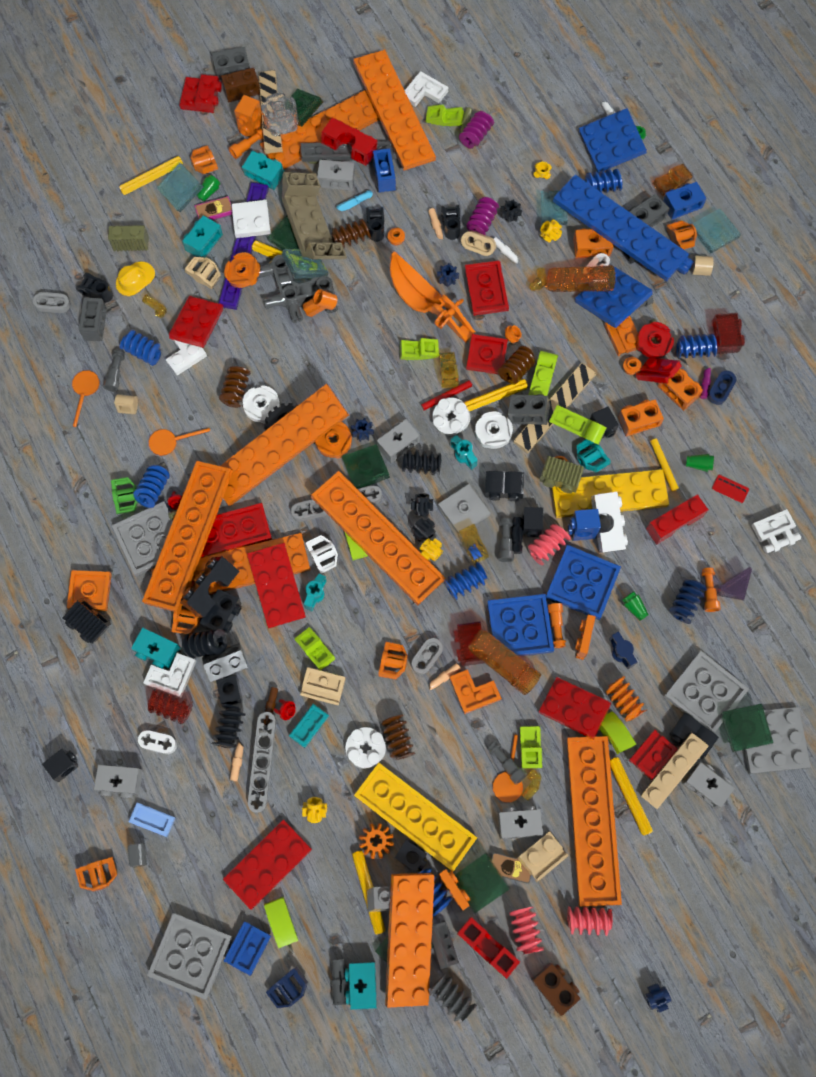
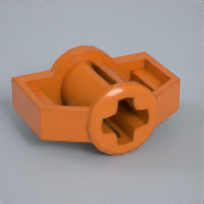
[190,145,218,174]
[666,220,697,250]
[171,608,201,634]
[378,642,408,680]
[75,857,118,892]

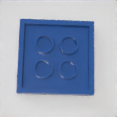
[579,108,647,173]
[575,265,653,328]
[546,545,621,620]
[487,594,554,659]

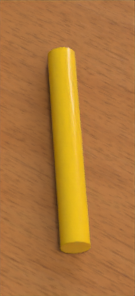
[650,439,679,492]

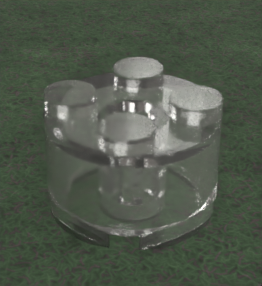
[261,93,299,136]

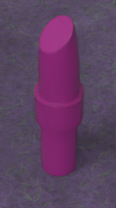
[700,368,711,399]

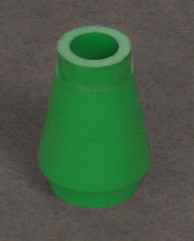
[196,175,221,202]
[686,454,714,472]
[622,591,649,621]

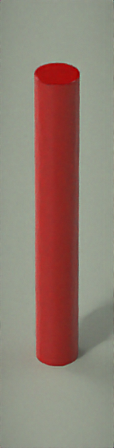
[421,380,472,411]

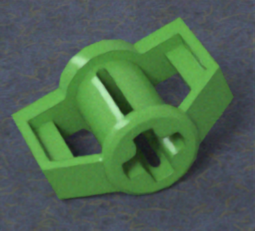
[111,477,138,514]

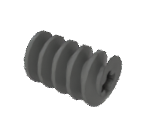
[429,973,477,1022]

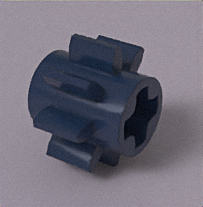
[437,263,459,287]
[351,418,374,442]
[644,984,671,1013]

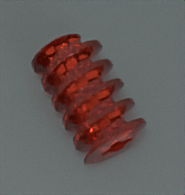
[147,688,193,724]

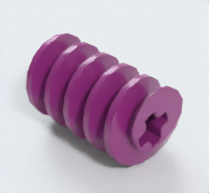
[459,111,494,149]
[466,197,499,235]

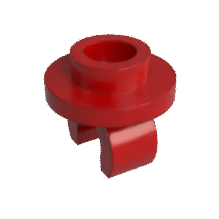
[168,491,184,510]
[273,699,296,720]

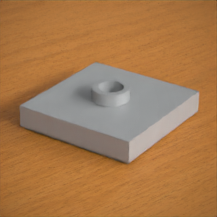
[438,484,491,536]

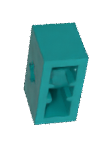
[242,150,284,190]
[182,215,223,258]
[131,627,181,669]
[345,962,377,1010]

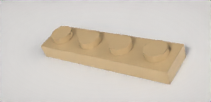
[641,732,708,809]

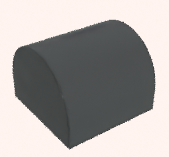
[128,844,147,868]

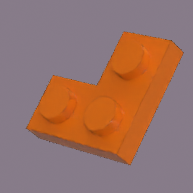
[449,669,502,715]

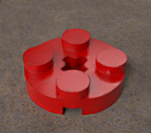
[636,322,674,359]

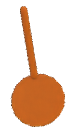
[72,371,100,427]
[149,428,210,456]
[493,734,523,803]

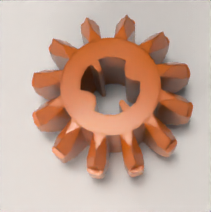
[359,823,394,859]

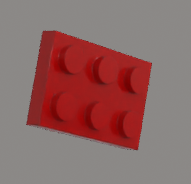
[465,260,509,316]
[169,296,223,348]
[539,677,611,740]

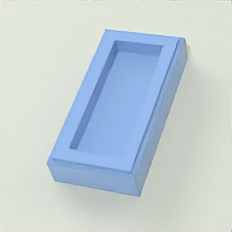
[129,803,175,837]

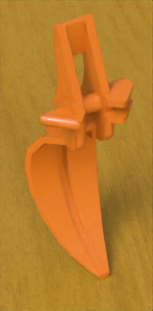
[390,251,475,343]

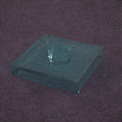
[157,163,204,213]
[693,209,741,254]
[282,249,329,279]

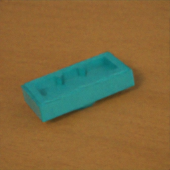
[289,704,329,748]

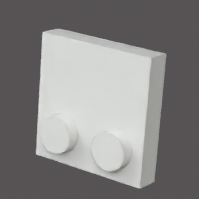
[232,200,271,238]

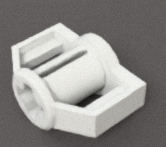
[305,535,338,574]

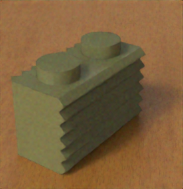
[108,225,149,252]
[540,456,584,493]

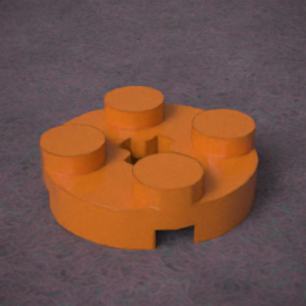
[224,252,260,288]
[315,422,352,459]

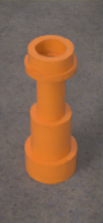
[228,129,264,159]
[701,568,721,612]
[547,603,566,648]

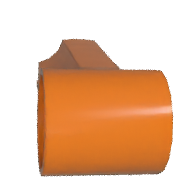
[303,289,338,317]

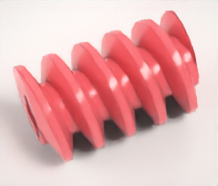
[528,524,571,565]
[567,906,613,936]
[509,907,544,954]

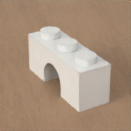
[591,492,628,553]

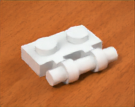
[751,509,801,554]

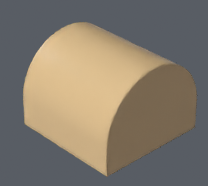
[693,255,713,276]
[114,394,138,414]

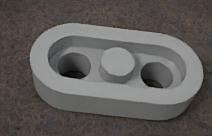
[33,292,71,313]
[412,638,443,675]

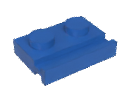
[224,921,272,976]

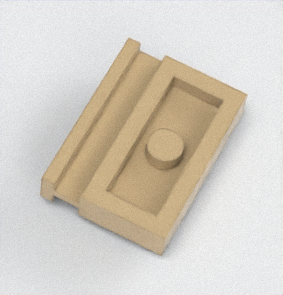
[300,667,346,705]
[518,831,569,883]

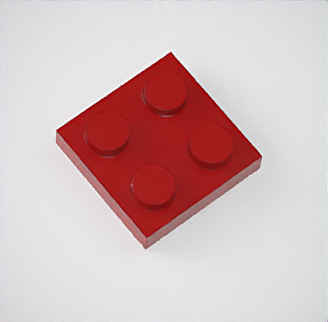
[466,334,508,374]

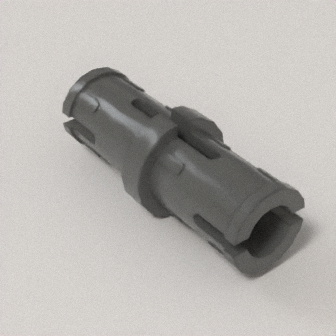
[330,959,347,1005]

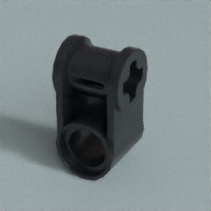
[441,205,461,240]
[366,207,385,242]
[76,273,113,303]

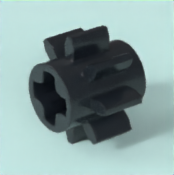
[500,199,522,223]
[411,493,433,516]
[412,518,436,542]

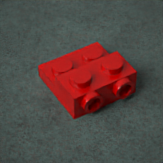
[179,74,222,113]

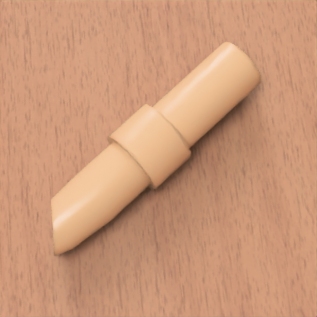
[428,208,443,239]
[429,663,461,690]
[230,742,244,782]

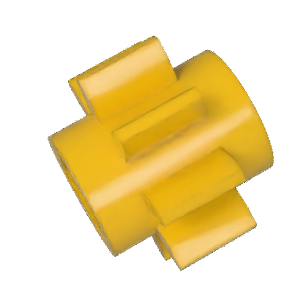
[540,219,562,243]
[420,538,443,562]
[302,797,327,823]

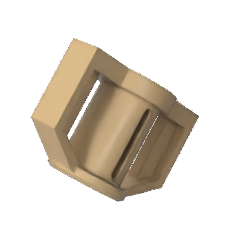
[185,257,221,289]

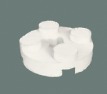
[243,386,280,424]
[433,398,470,436]
[475,411,513,449]
[345,727,386,769]

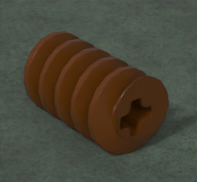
[331,219,370,248]
[497,346,535,385]
[219,366,251,408]
[381,715,416,760]

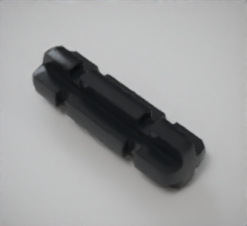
[512,517,523,554]

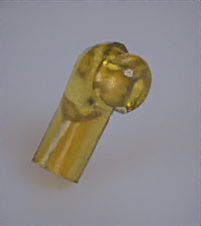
[529,267,547,291]
[142,294,167,318]
[521,769,542,801]

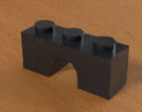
[180,556,240,618]

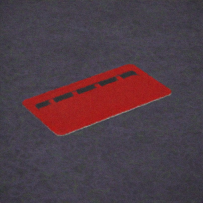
[712,475,749,503]

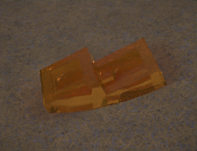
[652,164,693,196]

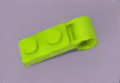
[528,351,558,396]
[549,405,607,445]

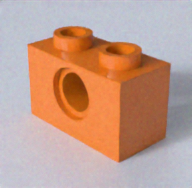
[573,228,613,258]

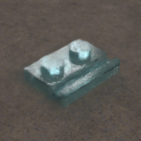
[540,191,568,225]

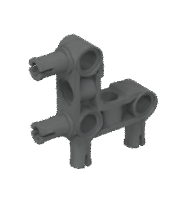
[257,255,338,323]

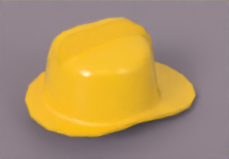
[116,262,155,296]

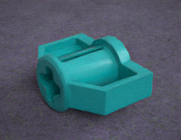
[450,435,478,470]
[576,439,611,472]
[304,574,327,611]

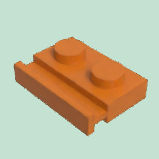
[604,316,638,356]
[575,614,596,660]
[438,869,470,911]

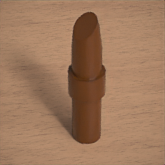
[263,687,278,725]

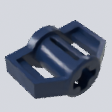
[609,631,638,669]
[266,966,308,1008]

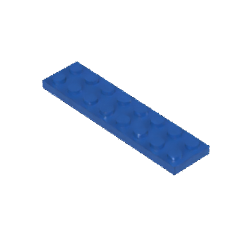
[553,175,689,282]

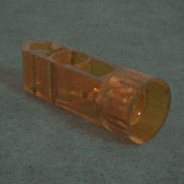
[545,265,616,292]
[469,630,541,695]

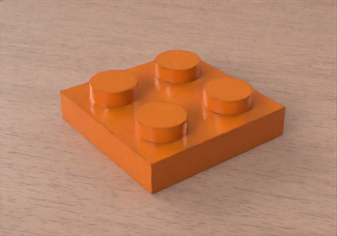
[67,570,112,611]

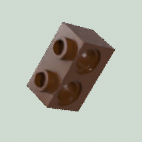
[221,67,260,103]
[531,963,581,1017]

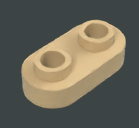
[461,230,496,256]

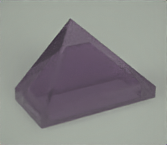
[716,567,752,601]

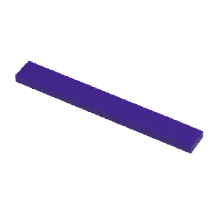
[219,182,269,310]

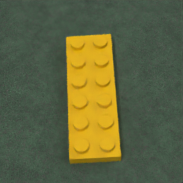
[551,469,669,518]
[354,763,477,872]

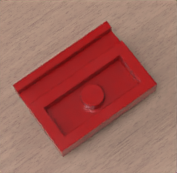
[635,358,682,384]
[628,730,678,780]

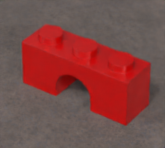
[321,117,378,166]
[646,494,708,545]
[456,917,520,979]

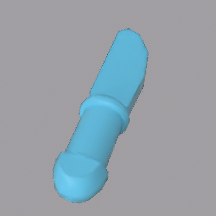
[336,190,373,211]

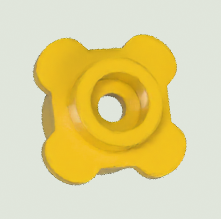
[534,162,552,179]

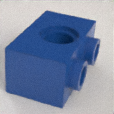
[373,148,396,193]
[663,182,706,220]
[568,509,601,541]

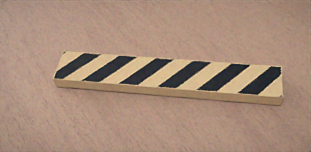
[259,70,283,154]
[513,363,596,454]

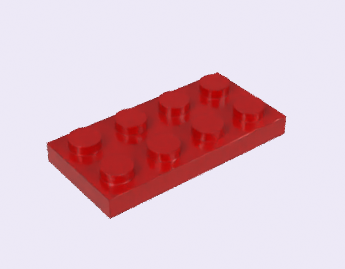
[201,503,272,558]
[247,543,306,629]
[223,819,312,910]

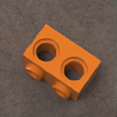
[234,95,263,137]
[658,369,703,411]
[618,399,664,437]

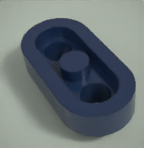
[708,371,736,405]

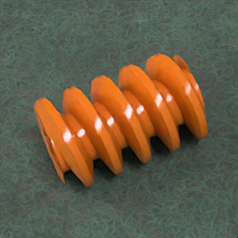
[606,676,648,722]

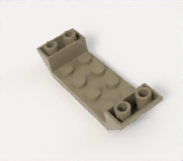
[282,172,347,259]

